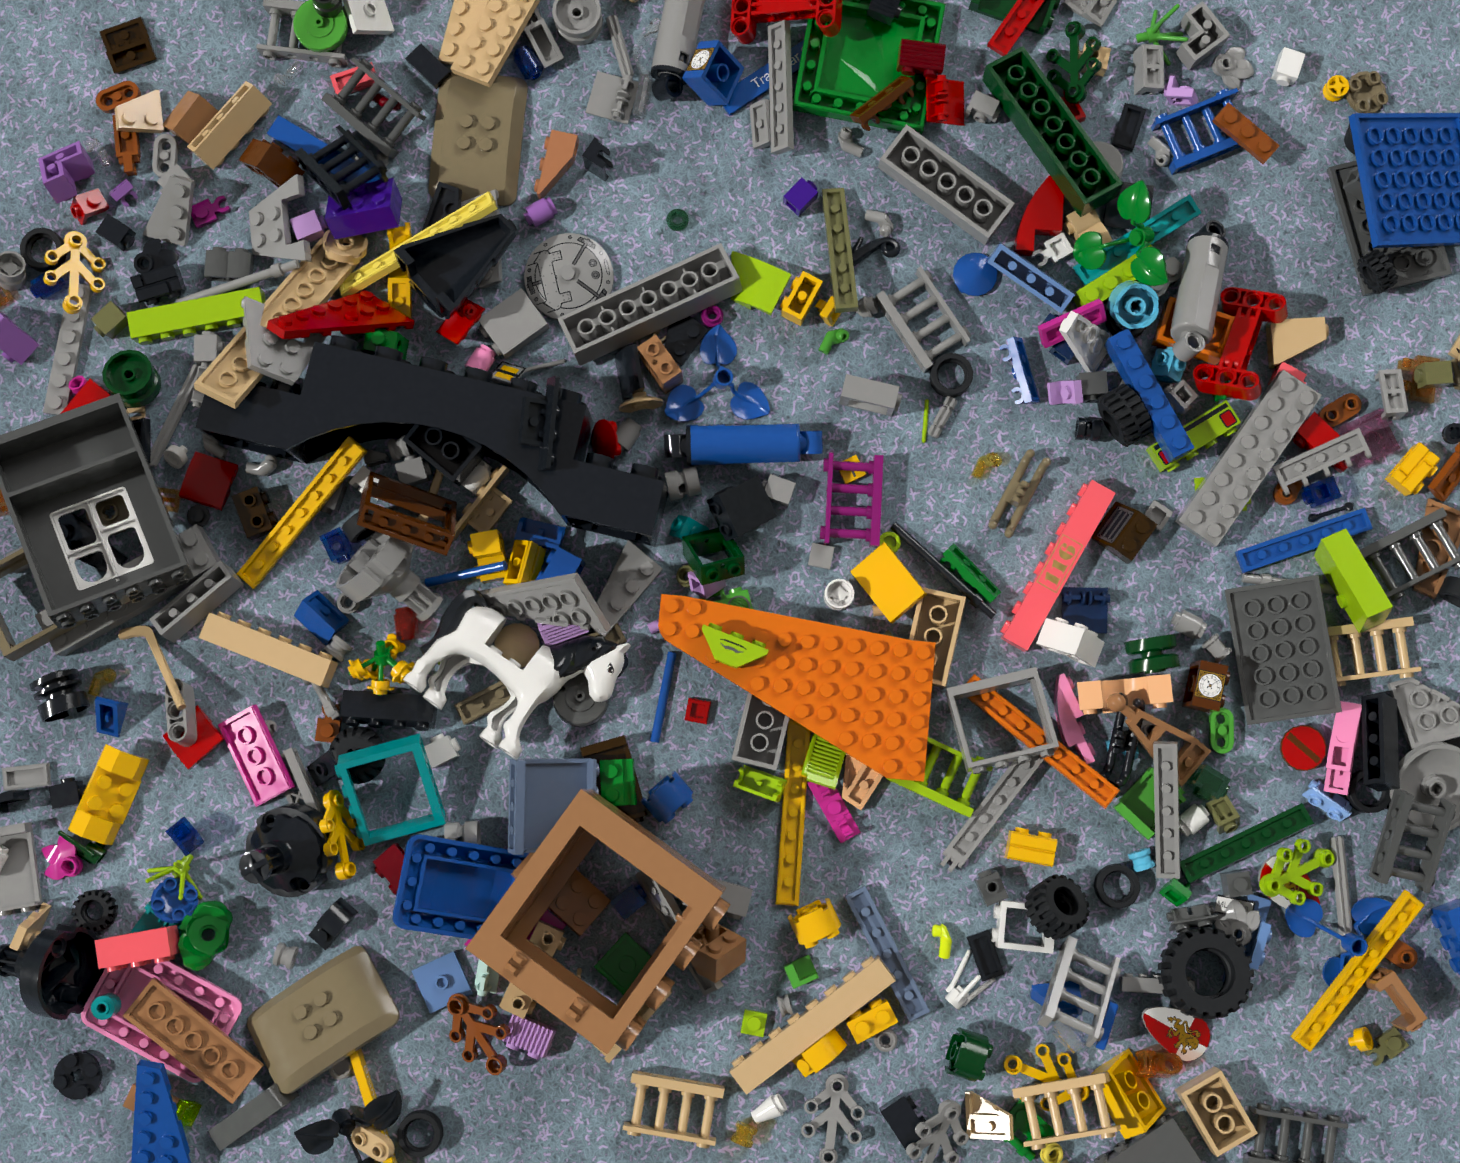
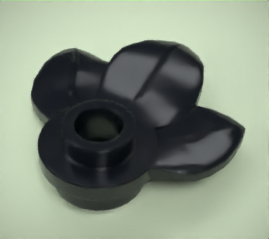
[134,239,179,274]

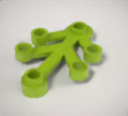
[1259,838,1335,906]

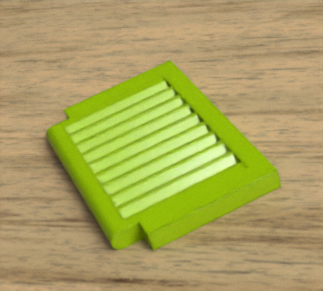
[801,734,846,790]

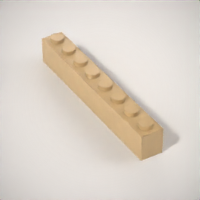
[730,956,896,1095]

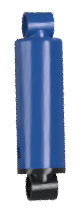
[664,424,823,466]

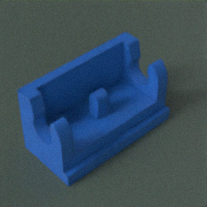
[514,517,566,551]

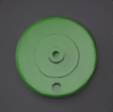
[293,0,348,53]

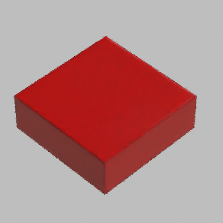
[685,698,711,725]

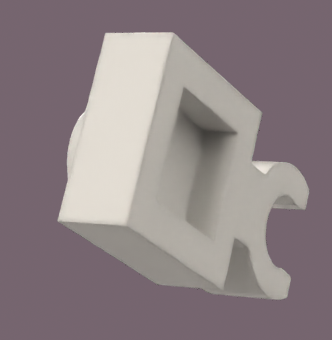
[1031,232,1073,268]

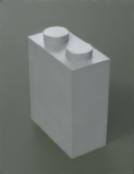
[478,288,549,359]

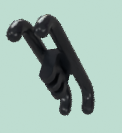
[1099,693,1145,787]

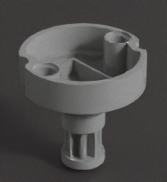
[336,532,443,621]

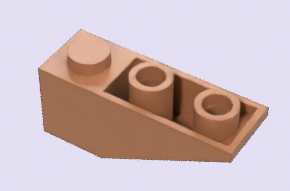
[534,130,579,199]

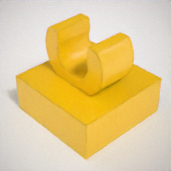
[815,296,842,327]

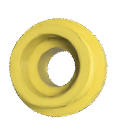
[1040,1142,1063,1163]

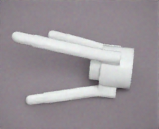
[945,949,995,1010]

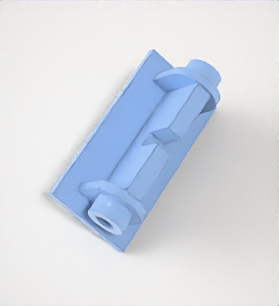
[1302,779,1352,822]

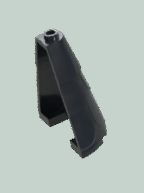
[394,214,517,320]

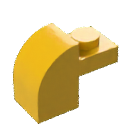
[792,1028,847,1077]

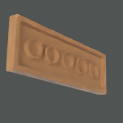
[123,977,264,1104]

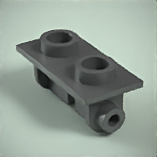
[1166,904,1218,933]

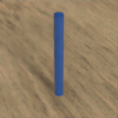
[425,561,508,587]
[650,652,677,743]

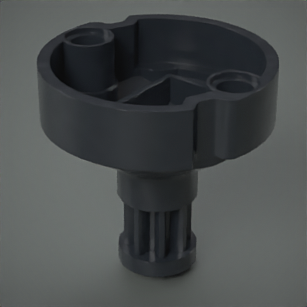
[239,803,339,897]
[0,924,104,1020]

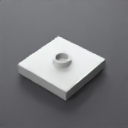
[342,0,394,35]

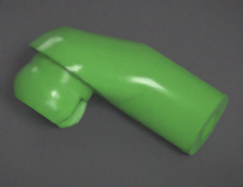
[818,328,849,355]

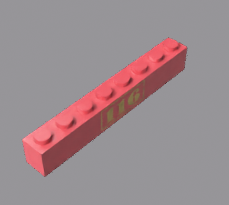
[1000,480,1116,652]

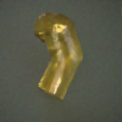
[87,668,116,697]

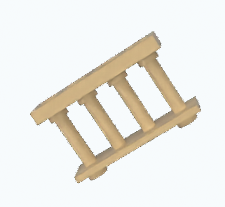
[1328,616,1422,686]
[622,1070,725,1148]
[1012,1072,1121,1150]

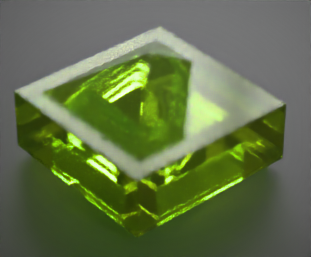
[176,1099,202,1127]

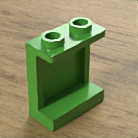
[1112,767,1187,840]

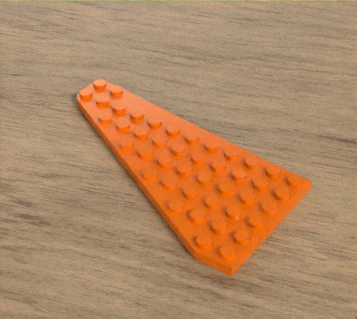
[658,594,936,782]

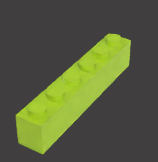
[126,287,266,345]

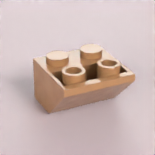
[691,924,747,983]

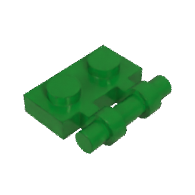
[1003,1099,1054,1161]

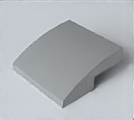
[1061,0,1117,27]

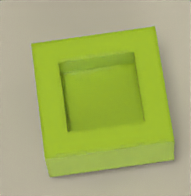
[740,1009,767,1037]

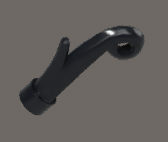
[829,237,901,268]

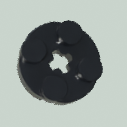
[53,1051,103,1100]

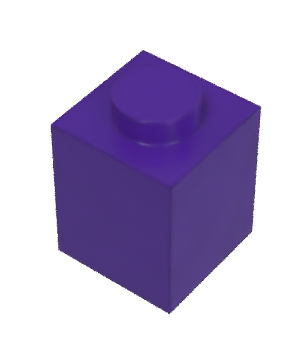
[783,177,818,216]

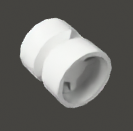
[824,579,854,611]

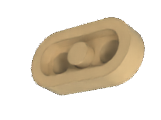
[351,1125,394,1162]

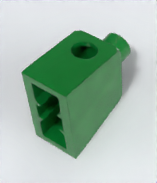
[363,328,409,360]

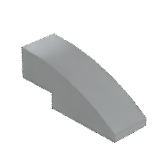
[523,7,564,69]

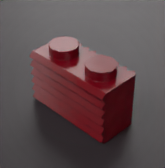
[896,39,946,79]

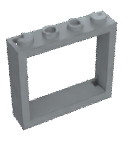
[945,667,1059,774]

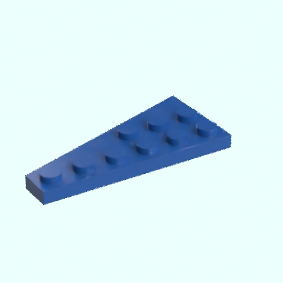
[131,1059,191,1163]

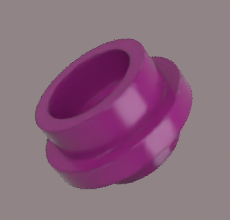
[701,305,724,327]

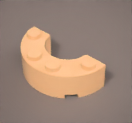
[1077,674,1173,715]

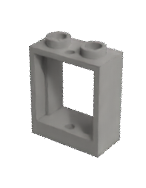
[839,374,902,417]

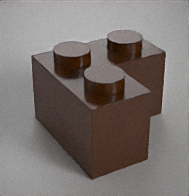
[239,138,305,188]

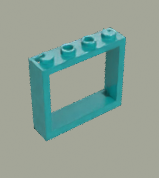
[335,733,446,846]

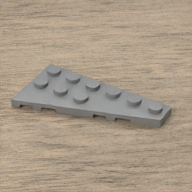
[474,573,611,633]

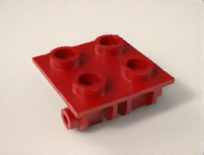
[926,75,964,126]
[436,299,485,345]

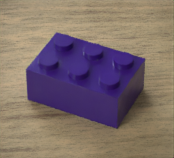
[325,178,402,239]

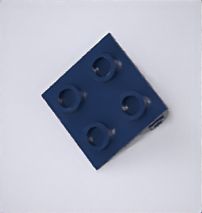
[1062,587,1110,634]

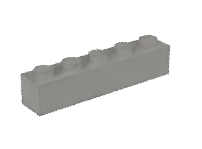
[1120,973,1195,994]

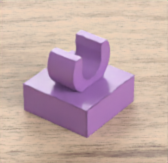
[109,178,138,207]

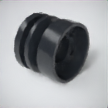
[29,669,90,723]

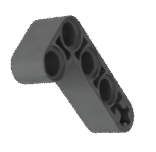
[207,1083,299,1151]

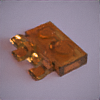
[1397,355,1440,404]

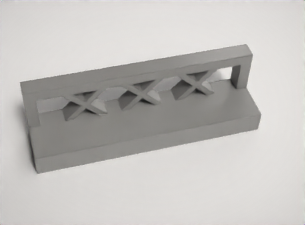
[280,748,324,815]

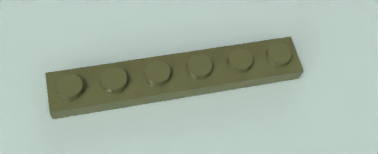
[821,188,858,313]

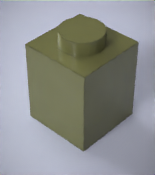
[91,301,128,339]
[1414,360,1454,389]

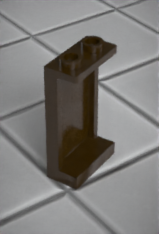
[580,735,648,823]

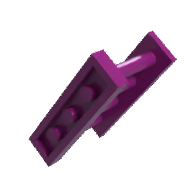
[820,452,884,548]

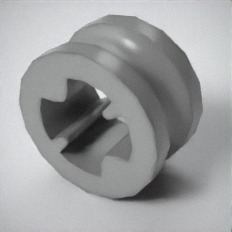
[777,994,793,1018]

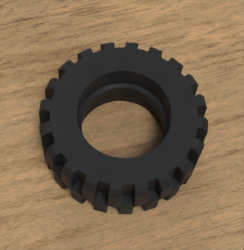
[1158,927,1254,1019]

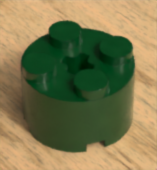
[945,1027,993,1082]

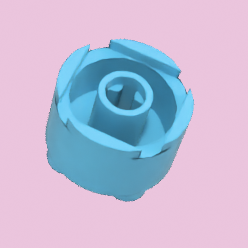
[1107,280,1159,329]

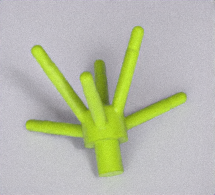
[145,853,203,900]

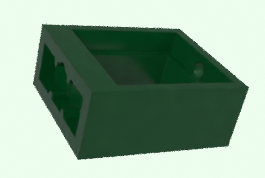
[682,527,745,586]

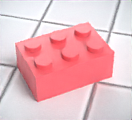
[95,925,180,972]

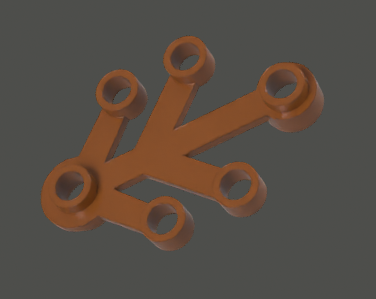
[447,993,510,1075]

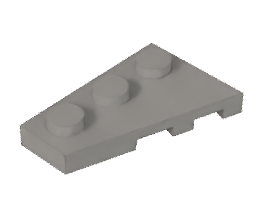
[142,174,195,246]

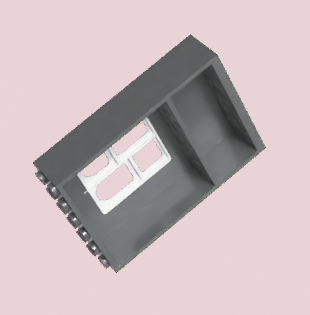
[0,393,194,629]

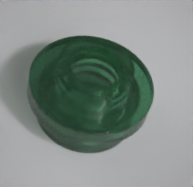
[666,209,689,231]

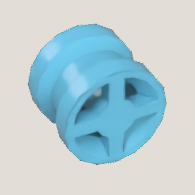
[1128,848,1156,872]

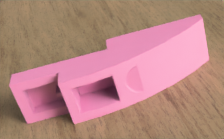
[1054,673,1096,764]
[1324,701,1362,795]

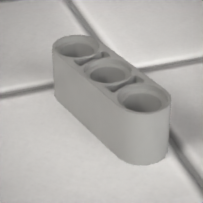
[165,678,197,747]

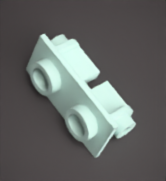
[474,959,500,996]

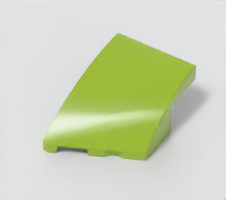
[731,251,791,316]

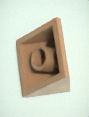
[163,90,219,144]

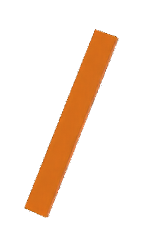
[967,674,1120,809]

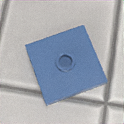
[412,951,473,1014]

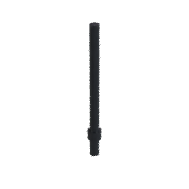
[890,522,997,619]

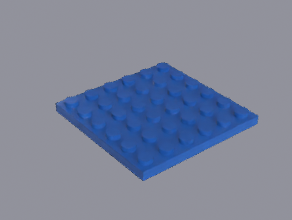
[1349,113,1460,248]

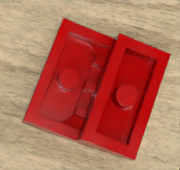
[179,451,239,511]
[163,705,225,770]

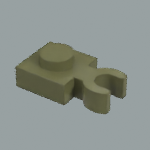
[1364,1026,1409,1066]

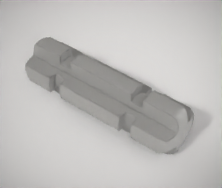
[928,396,957,439]

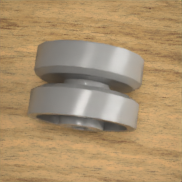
[552,0,603,46]

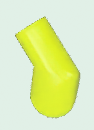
[932,924,952,959]

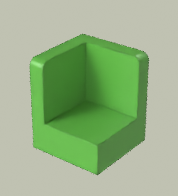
[783,955,819,989]

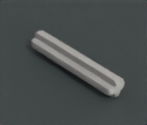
[606,15,634,78]

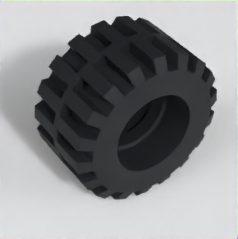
[1097,384,1152,447]
[1025,874,1090,940]

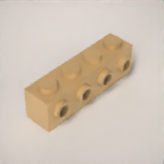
[187,81,272,169]
[499,920,567,1019]

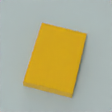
[850,542,927,624]

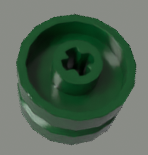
[102,350,161,408]
[1124,634,1180,674]

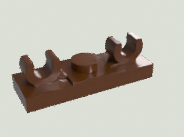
[850,75,914,131]

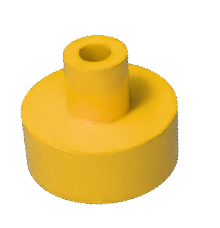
[1348,1027,1373,1052]

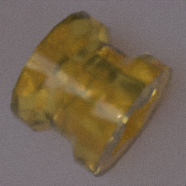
[730,1121,758,1148]

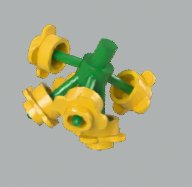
[347,633,415,696]

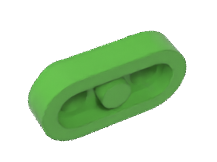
[1209,708,1234,754]

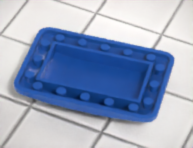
[393,834,529,939]

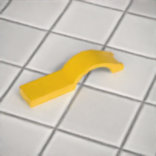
[387,222,412,319]

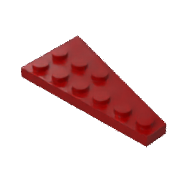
[267,290,415,339]

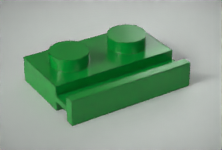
[600,758,636,806]

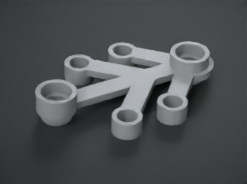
[801,1073,865,1163]
[906,1099,969,1163]

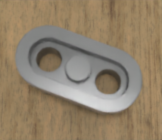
[152,134,178,178]

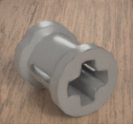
[1201,633,1232,663]

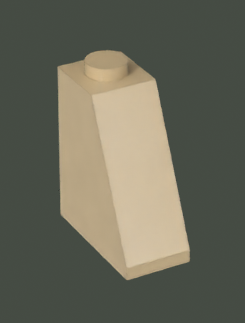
[1265,317,1329,368]

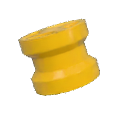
[1323,75,1349,102]

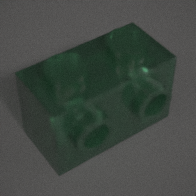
[1185,764,1231,801]

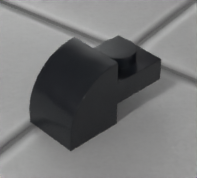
[308,897,358,950]

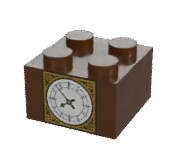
[1182,660,1230,713]

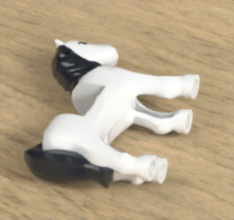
[403,589,631,760]

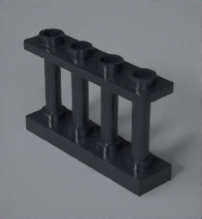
[294,125,389,210]

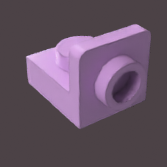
[1164,76,1198,106]
[1047,380,1083,405]

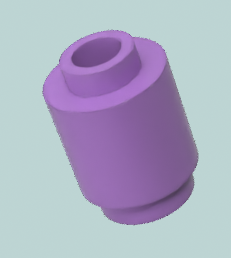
[523,197,558,228]

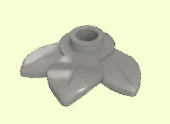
[1212,47,1254,89]
[1214,899,1261,946]

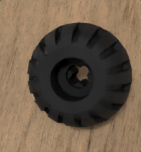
[329,726,386,784]

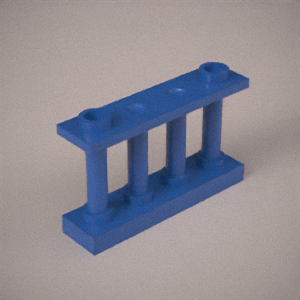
[1151,88,1241,175]

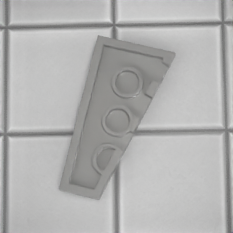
[591,540,663,638]

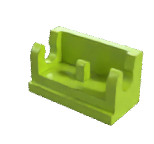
[733,765,787,802]

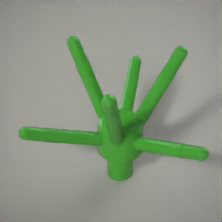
[1135,4,1188,66]

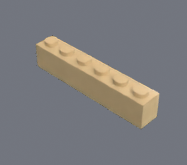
[199,611,339,688]

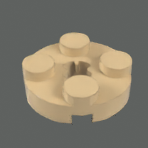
[322,229,368,265]

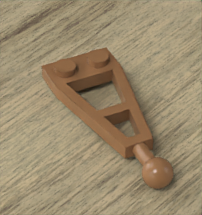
[1107,693,1211,786]

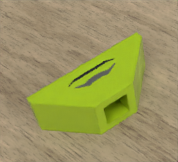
[702,623,769,669]

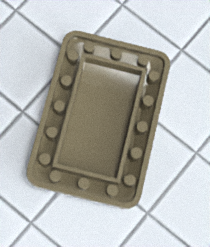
[428,72,528,206]
[247,946,400,1094]

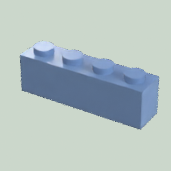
[987,242,1075,314]

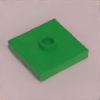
[594,932,651,995]

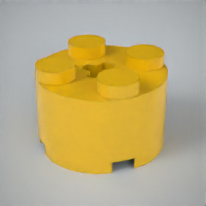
[787,898,841,949]

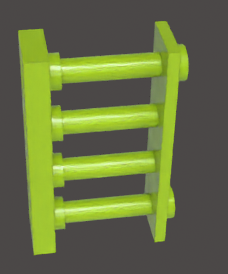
[885,737,993,818]

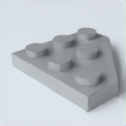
[1387,677,1460,750]

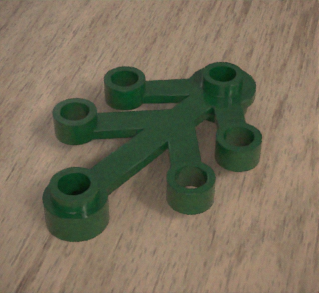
[1046,21,1102,104]

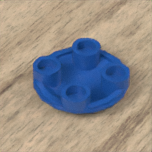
[953,252,997,296]
[151,877,199,924]

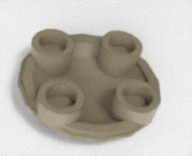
[1346,71,1388,113]

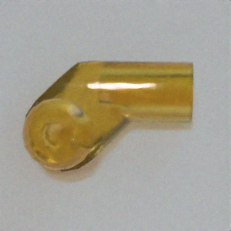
[971,452,1002,480]

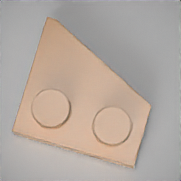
[841,753,883,810]

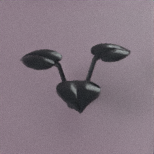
[294,1089,402,1163]

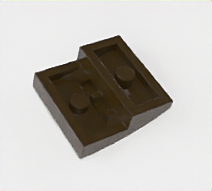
[99,17,157,74]

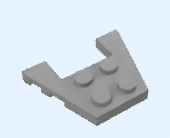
[249,174,311,262]
[241,296,327,386]

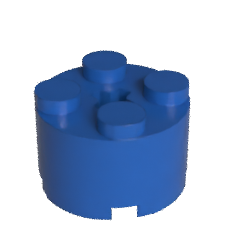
[640,771,693,824]

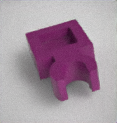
[191,196,231,229]

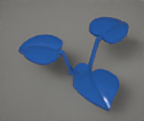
[664,324,770,422]
[1285,897,1393,986]

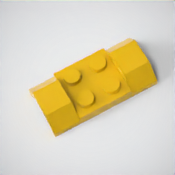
[68,744,150,845]

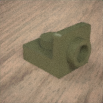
[1205,794,1240,835]

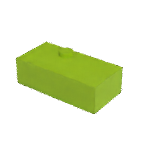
[1314,528,1393,633]

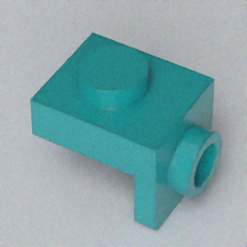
[669,515,709,540]

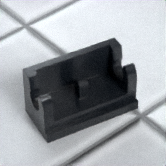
[582,137,613,182]

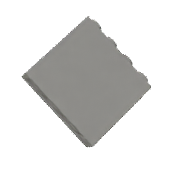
[0,822,42,916]

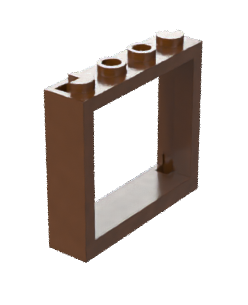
[357,471,457,556]

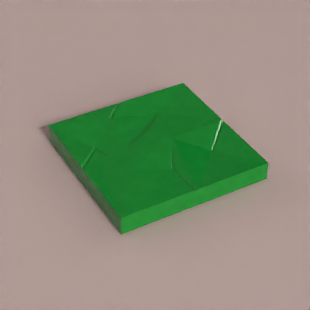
[793,0,946,135]

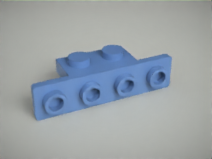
[1222,894,1272,983]

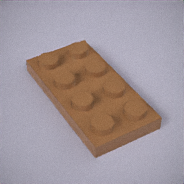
[511,852,611,937]

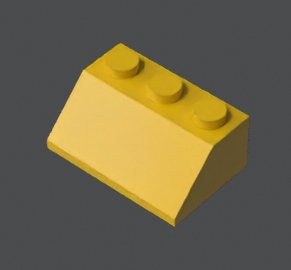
[1090,1048,1166,1139]

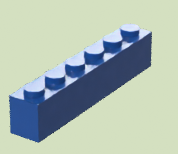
[1104,328,1194,463]

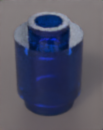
[513,46,544,81]
[29,269,66,300]

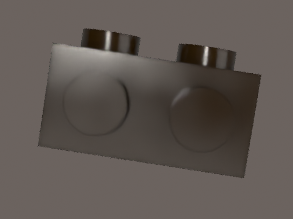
[231,486,278,540]

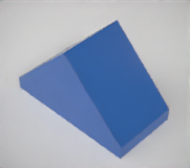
[95,697,128,738]

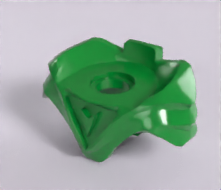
[178,901,233,971]

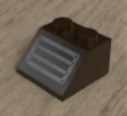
[1091,501,1158,564]

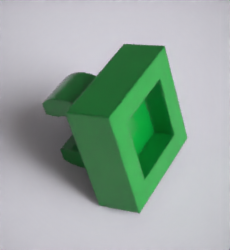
[1159,878,1192,907]

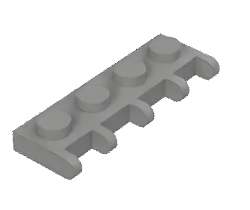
[1272,428,1372,496]

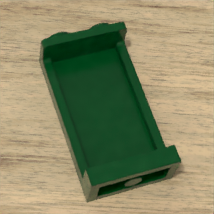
[968,0,1061,35]

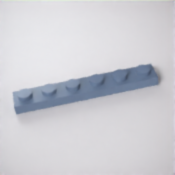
[845,885,930,1022]

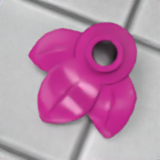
[42,836,83,880]

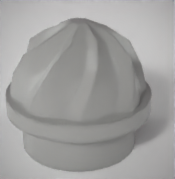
[856,296,879,318]

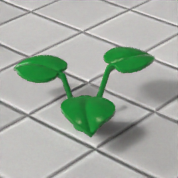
[1073,180,1169,286]

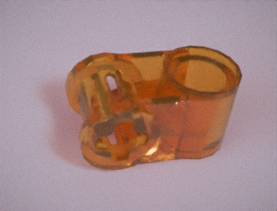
[1135,1050,1183,1079]

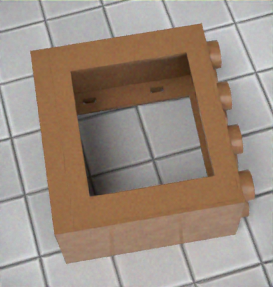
[465,789,731,1054]

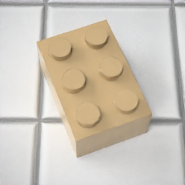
[1174,1066,1258,1157]

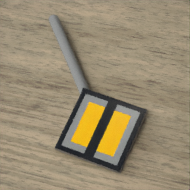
[492,359,566,386]

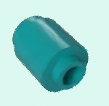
[91,993,121,1020]

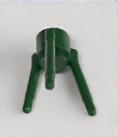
[58,810,107,865]

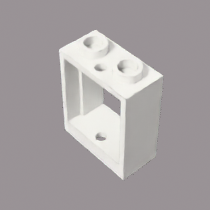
[991,900,1054,954]

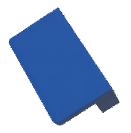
[294,590,350,645]

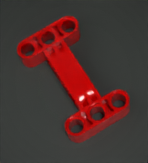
[730,0,843,44]
[1193,287,1288,401]

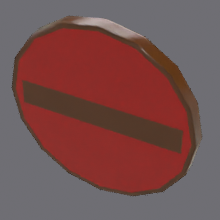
[1280,725,1327,771]

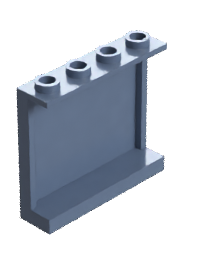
[508,758,599,855]

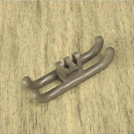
[988,449,1051,538]

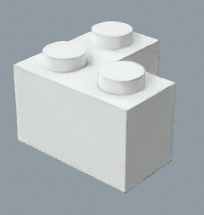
[1036,617,1105,668]

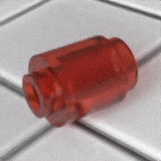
[393,607,419,641]

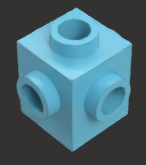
[1151,347,1186,383]

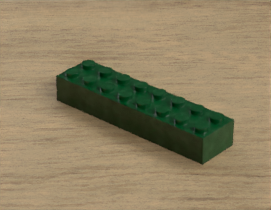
[982,46,1123,217]

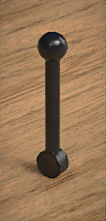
[1308,502,1353,522]

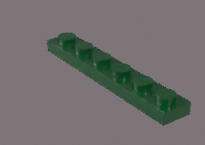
[1180,803,1314,885]

